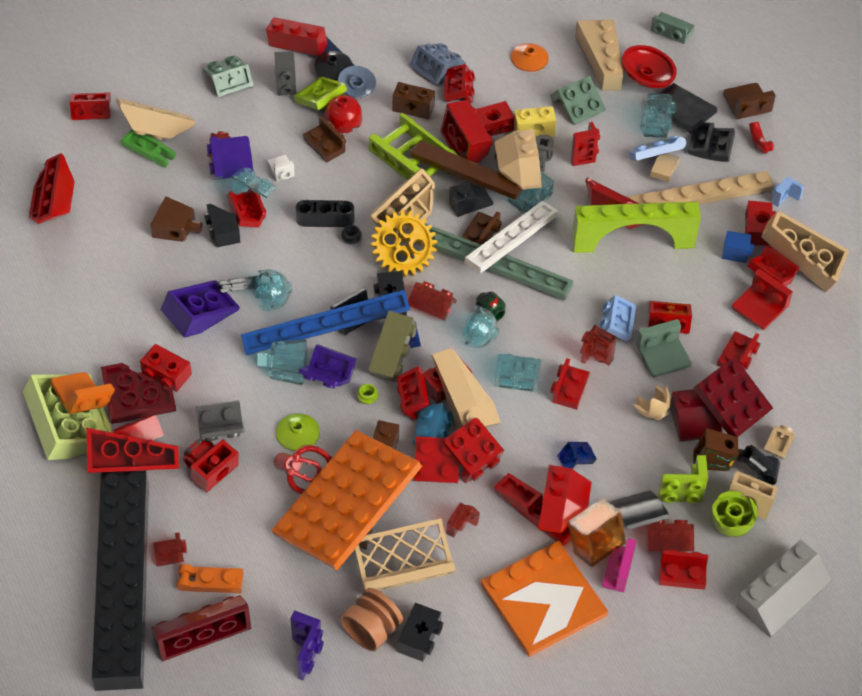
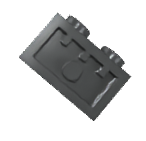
[196,400,244,441]

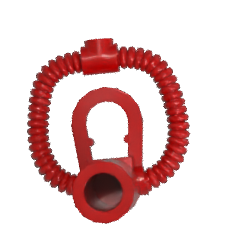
[273,445,332,494]

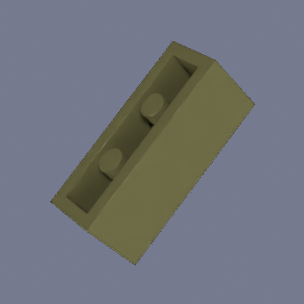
[368,311,417,382]

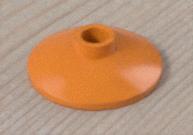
[511,43,549,72]

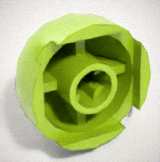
[711,491,758,537]

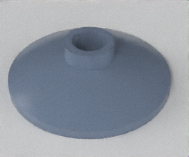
[338,66,376,98]

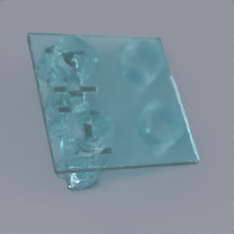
[231,167,276,198]

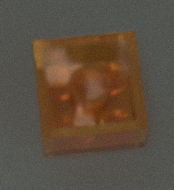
[568,498,626,567]

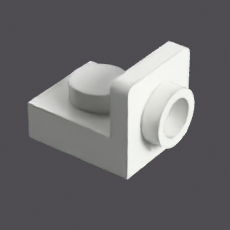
[267,155,295,182]

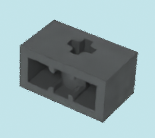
[274,51,296,96]

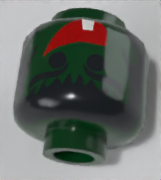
[475,291,506,322]

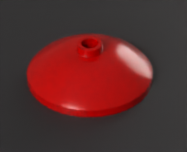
[621,45,677,88]

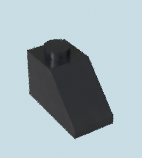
[449,182,494,217]

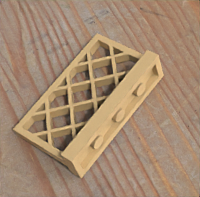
[354,518,456,592]

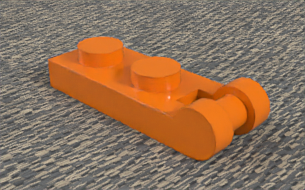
[176,564,243,593]

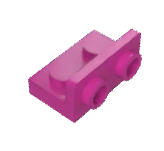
[602,538,637,593]

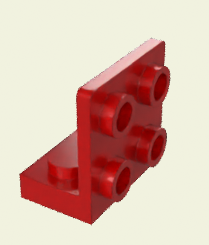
[731,269,793,330]

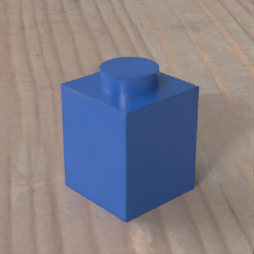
[722,231,754,263]

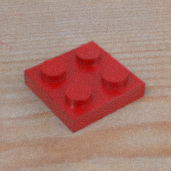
[414,437,459,483]

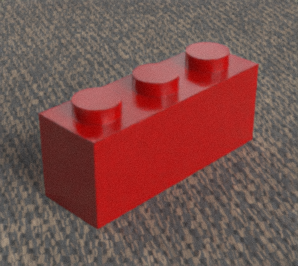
[265,17,328,56]

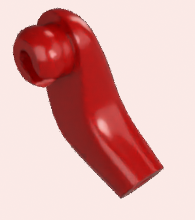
[749,121,774,154]

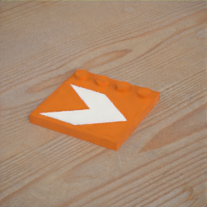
[480,541,608,657]

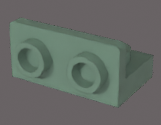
[651,12,695,44]

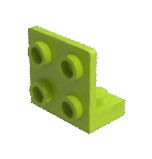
[658,455,708,503]

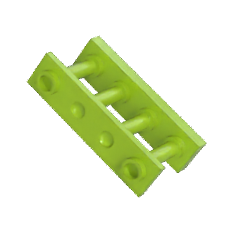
[369,113,457,180]

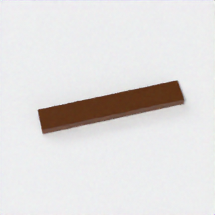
[411,140,523,200]

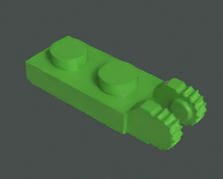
[120,129,176,168]

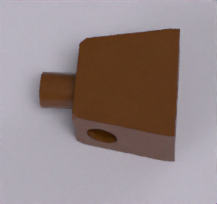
[150,196,203,242]

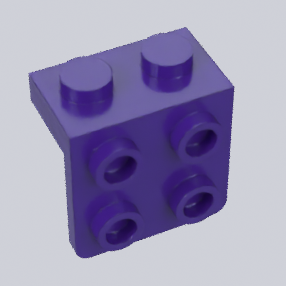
[206,136,254,180]
[298,344,357,389]

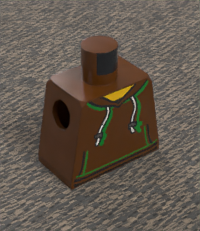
[693,428,744,472]

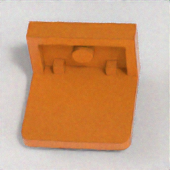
[50,372,115,414]

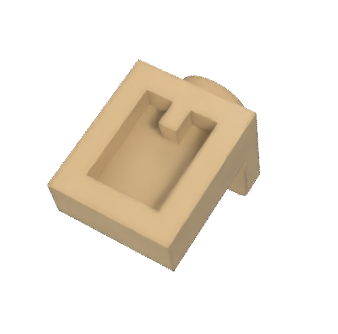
[764,425,795,459]

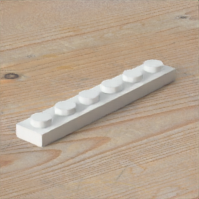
[464,201,558,274]

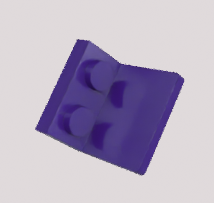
[290,610,324,680]

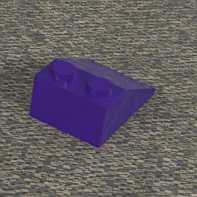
[160,280,240,338]

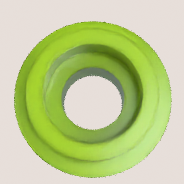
[357,383,379,404]

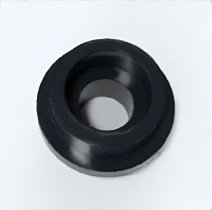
[341,225,362,244]

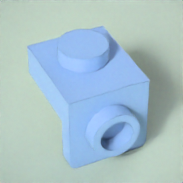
[772,176,804,207]

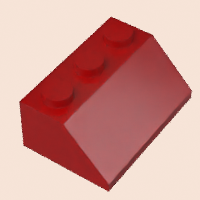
[440,100,492,163]

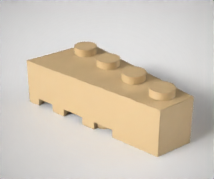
[575,20,623,91]
[761,210,849,292]

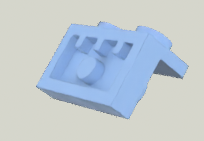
[599,295,636,342]

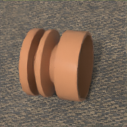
[340,588,403,652]

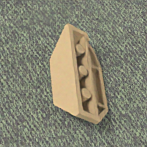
[116,98,195,140]
[494,129,542,190]
[370,168,435,236]

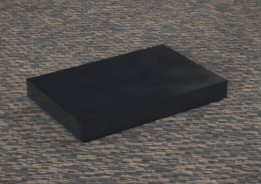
[648,83,717,132]

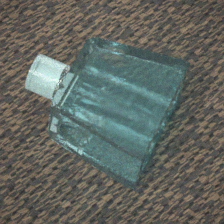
[257,340,307,385]

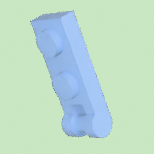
[628,136,686,160]

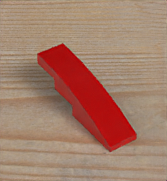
[494,473,579,547]

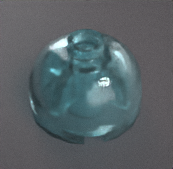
[254,269,292,311]
[462,305,499,348]

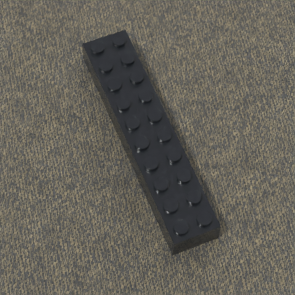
[92,470,149,691]

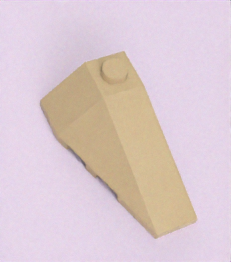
[432,348,501,430]

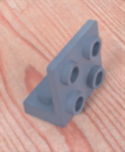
[409,43,466,85]

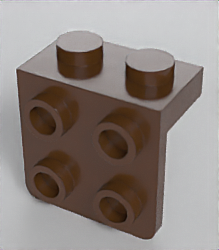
[723,83,776,119]

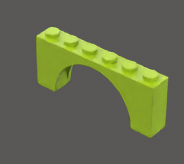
[572,201,701,253]

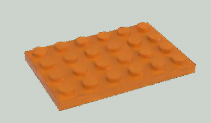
[271,430,422,571]

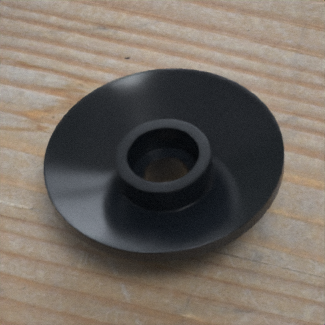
[314,51,352,81]

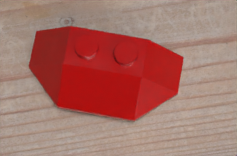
[29,153,75,224]
[585,177,644,229]
[538,465,592,533]

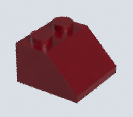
[670,389,722,442]

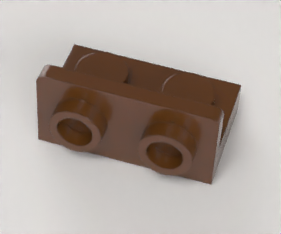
[303,116,346,163]
[462,211,502,245]

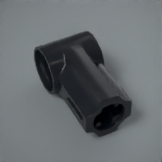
[740,445,780,485]

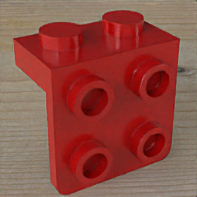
[444,418,504,483]

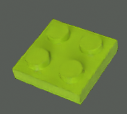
[294,77,347,110]

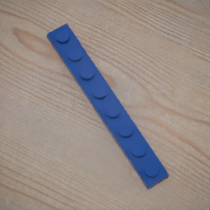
[241,290,410,355]

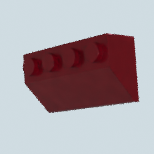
[151,595,251,662]

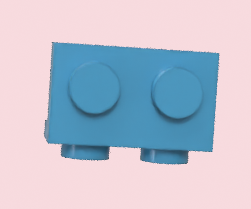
[413,403,453,446]

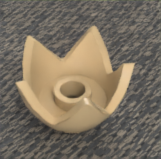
[633,385,671,421]

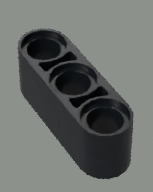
[296,200,355,227]

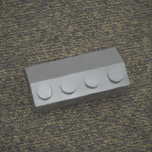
[736,539,831,638]

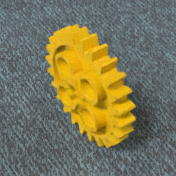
[370,210,437,277]

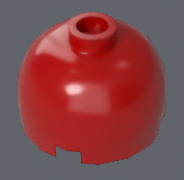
[324,95,362,133]

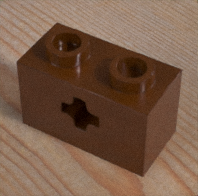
[392,82,435,120]

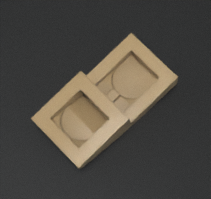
[650,153,680,182]

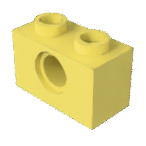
[514,106,556,138]

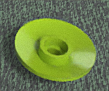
[276,413,320,451]

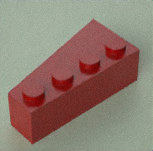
[86,428,179,473]

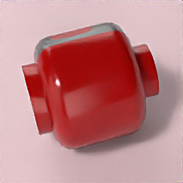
[183,439,215,470]

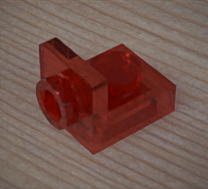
[446,502,480,538]
[153,532,187,567]

